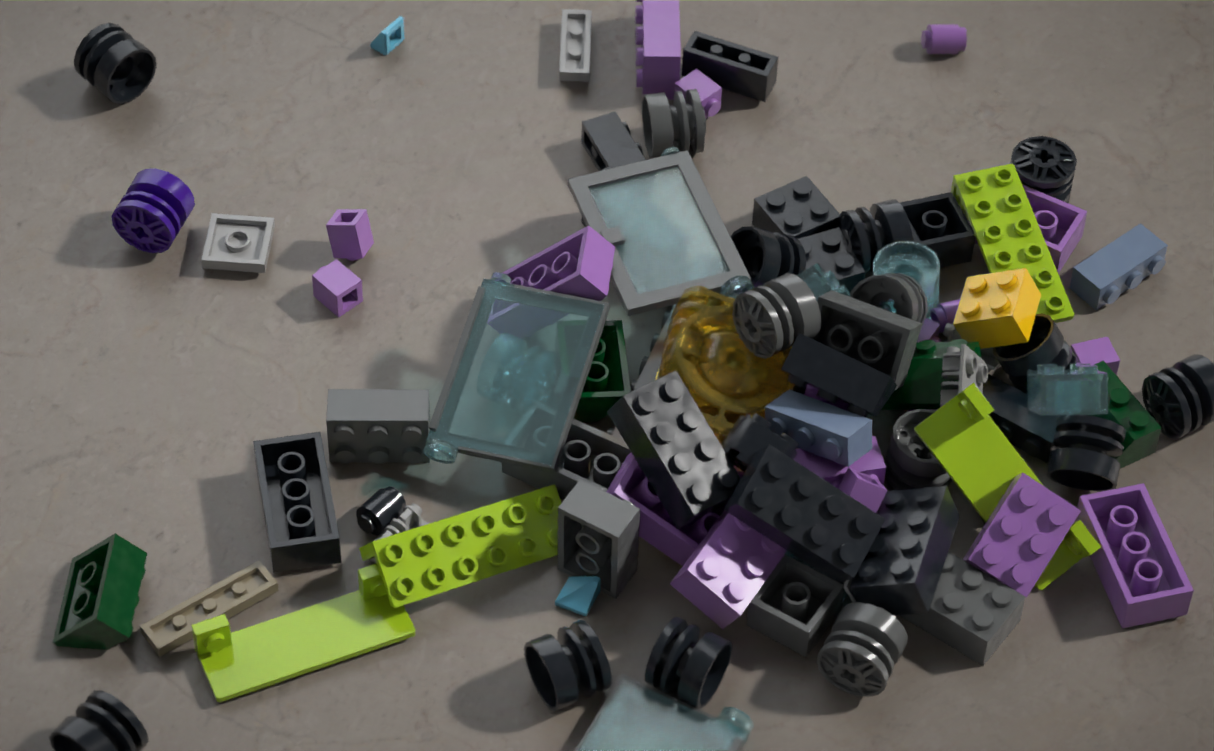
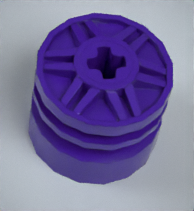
[111,168,195,253]

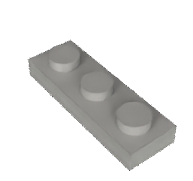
[559,9,592,82]

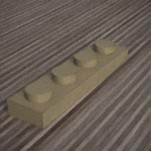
[140,560,279,657]

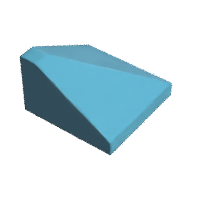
[370,16,405,56]
[555,576,601,617]

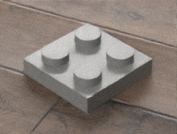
[201,213,275,273]

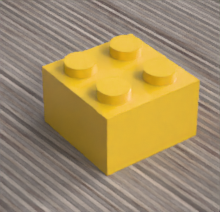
[953,268,1041,349]

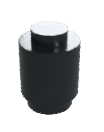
[356,487,406,535]

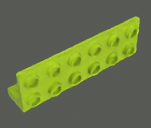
[951,164,1074,323]
[914,383,1101,590]
[359,484,561,608]
[191,563,416,702]

